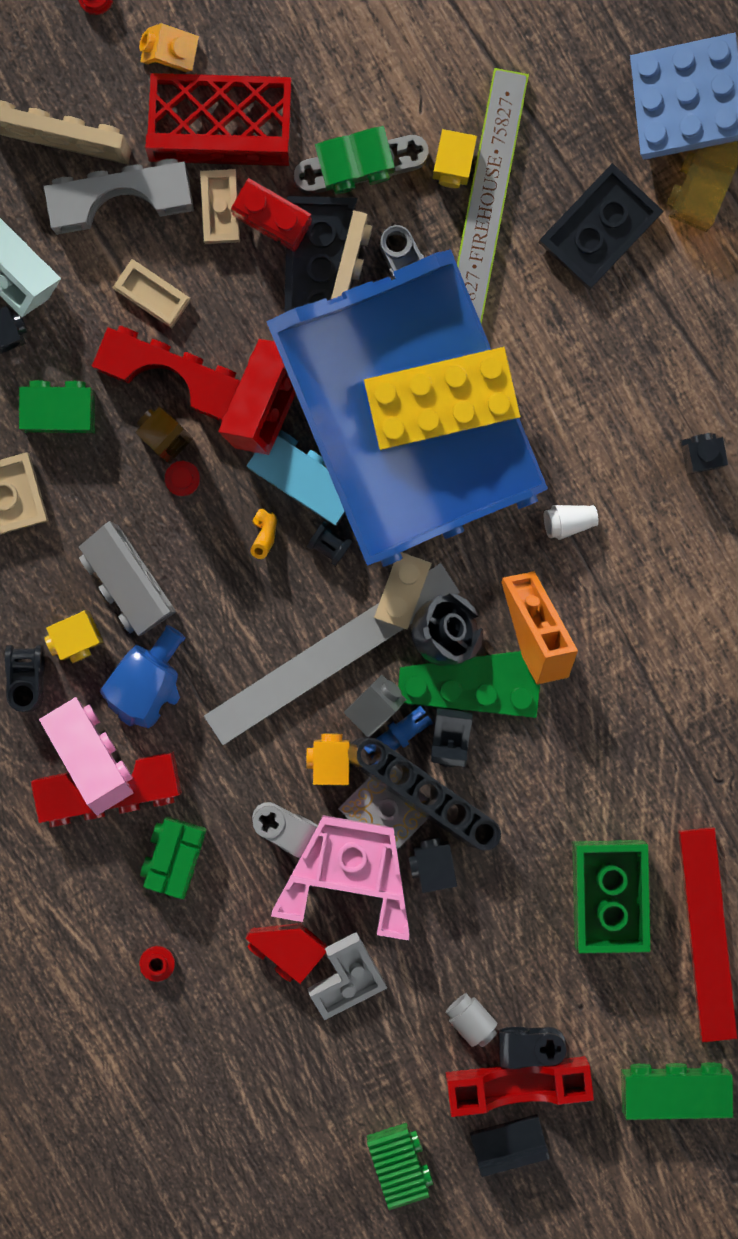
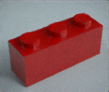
[218,339,296,455]

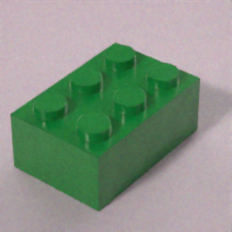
[572,840,650,953]

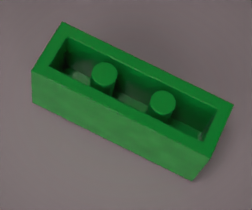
[621,1062,733,1120]

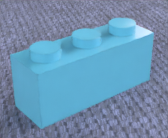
[247,430,345,526]

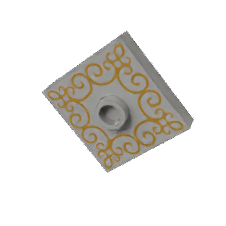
[338,766,428,849]

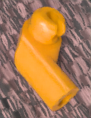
[250,509,277,559]

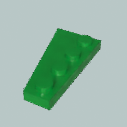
[398,651,540,718]

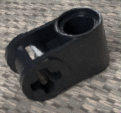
[5,645,45,712]
[498,1027,567,1069]

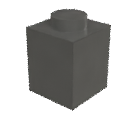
[343,675,407,738]

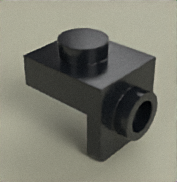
[431,708,472,768]

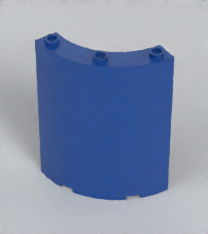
[266,249,548,567]

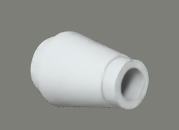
[544,505,598,540]

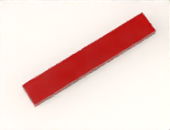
[678,827,737,1043]

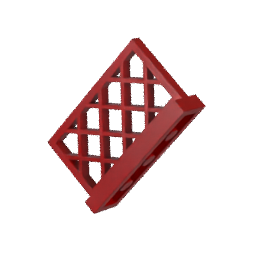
[145,73,292,166]

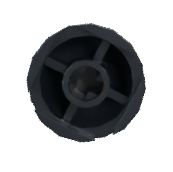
[411,593,483,666]

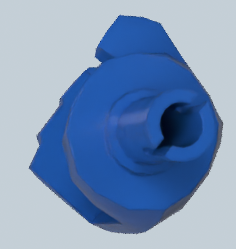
[100,625,186,728]

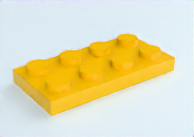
[364,346,520,450]

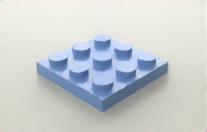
[630,32,738,160]

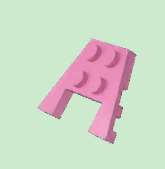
[271,815,409,941]

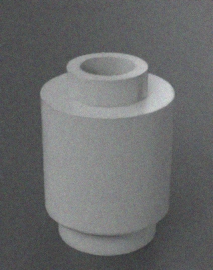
[446,993,498,1047]

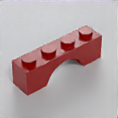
[92,325,240,422]
[31,751,182,827]
[446,1056,594,1117]

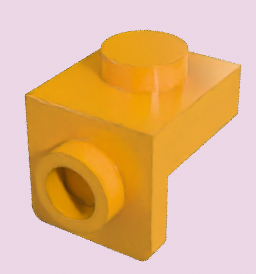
[139,23,199,73]

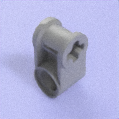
[380,225,424,280]
[252,802,318,858]

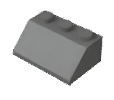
[79,521,177,636]

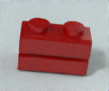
[231,178,312,252]

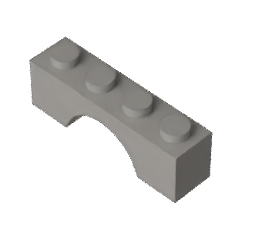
[44,159,194,235]

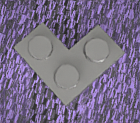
[307,932,387,1020]

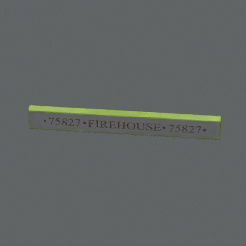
[457,68,529,324]

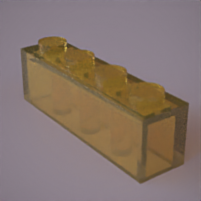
[667,141,738,232]

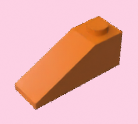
[502,571,578,684]

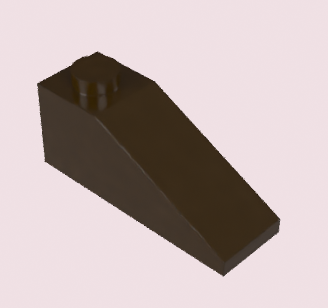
[135,407,193,464]

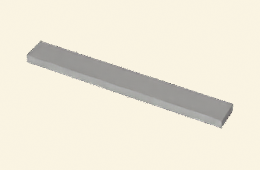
[204,563,460,745]

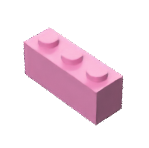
[39,697,134,815]

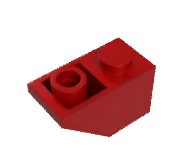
[245,923,328,984]

